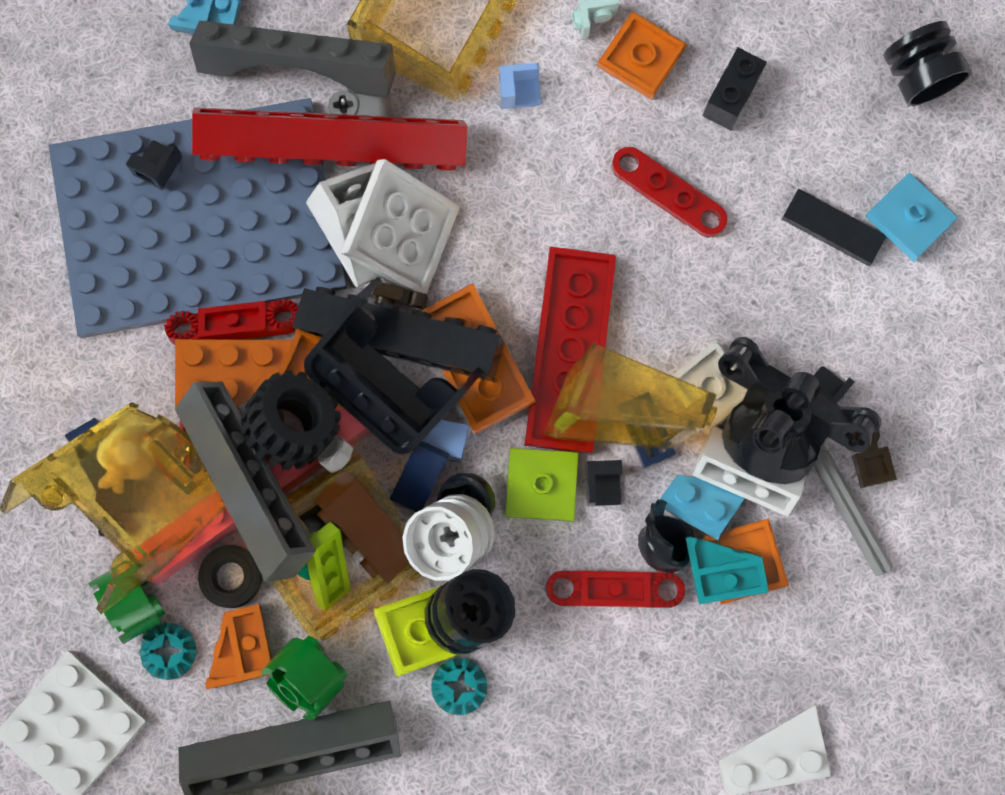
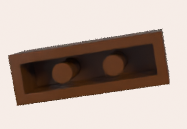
[313,471,410,583]

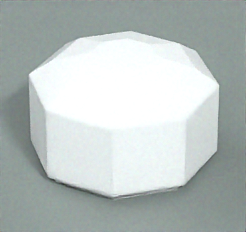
[318,436,353,473]

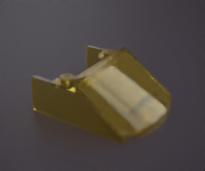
[0,402,226,614]

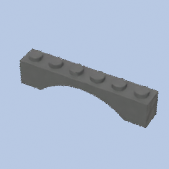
[189,20,396,97]

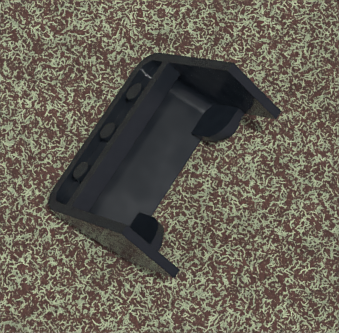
[304,277,483,454]

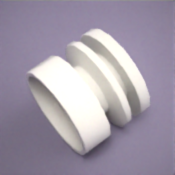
[402,494,495,581]

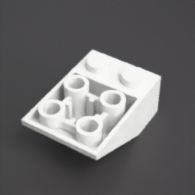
[306,163,382,288]

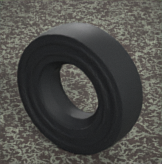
[198,545,262,608]

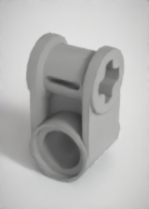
[328,91,393,117]

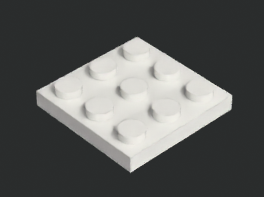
[341,159,460,294]
[0,651,148,795]

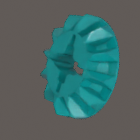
[139,623,197,680]
[431,658,487,715]

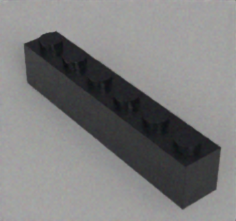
[292,286,505,382]

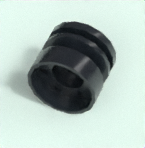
[883,21,972,106]
[425,569,515,654]

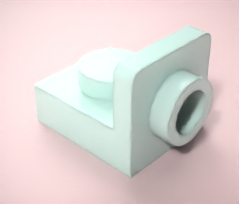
[572,0,619,40]

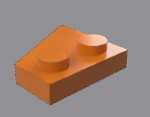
[205,604,272,690]

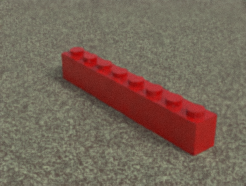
[192,107,468,171]

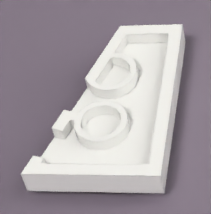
[718,705,831,795]

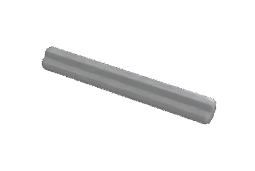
[814,450,893,576]

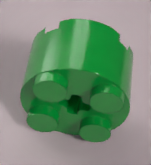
[88,561,166,644]
[261,636,348,720]

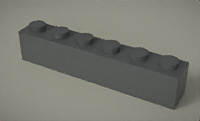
[175,381,316,582]
[178,701,401,795]

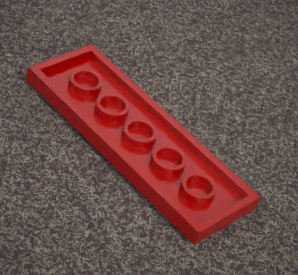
[524,246,616,455]

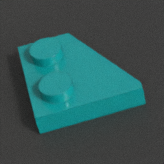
[686,537,769,605]

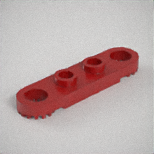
[612,147,727,238]
[164,299,298,345]
[545,570,686,608]

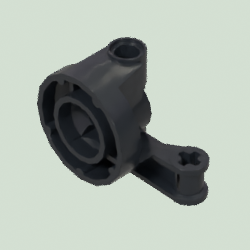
[718,337,881,484]

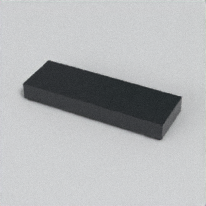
[781,188,886,266]

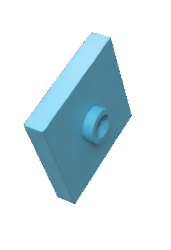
[865,172,958,262]

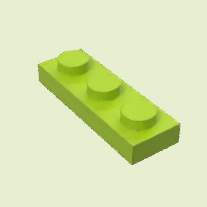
[307,522,351,612]

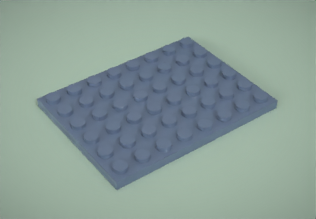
[48,98,347,339]

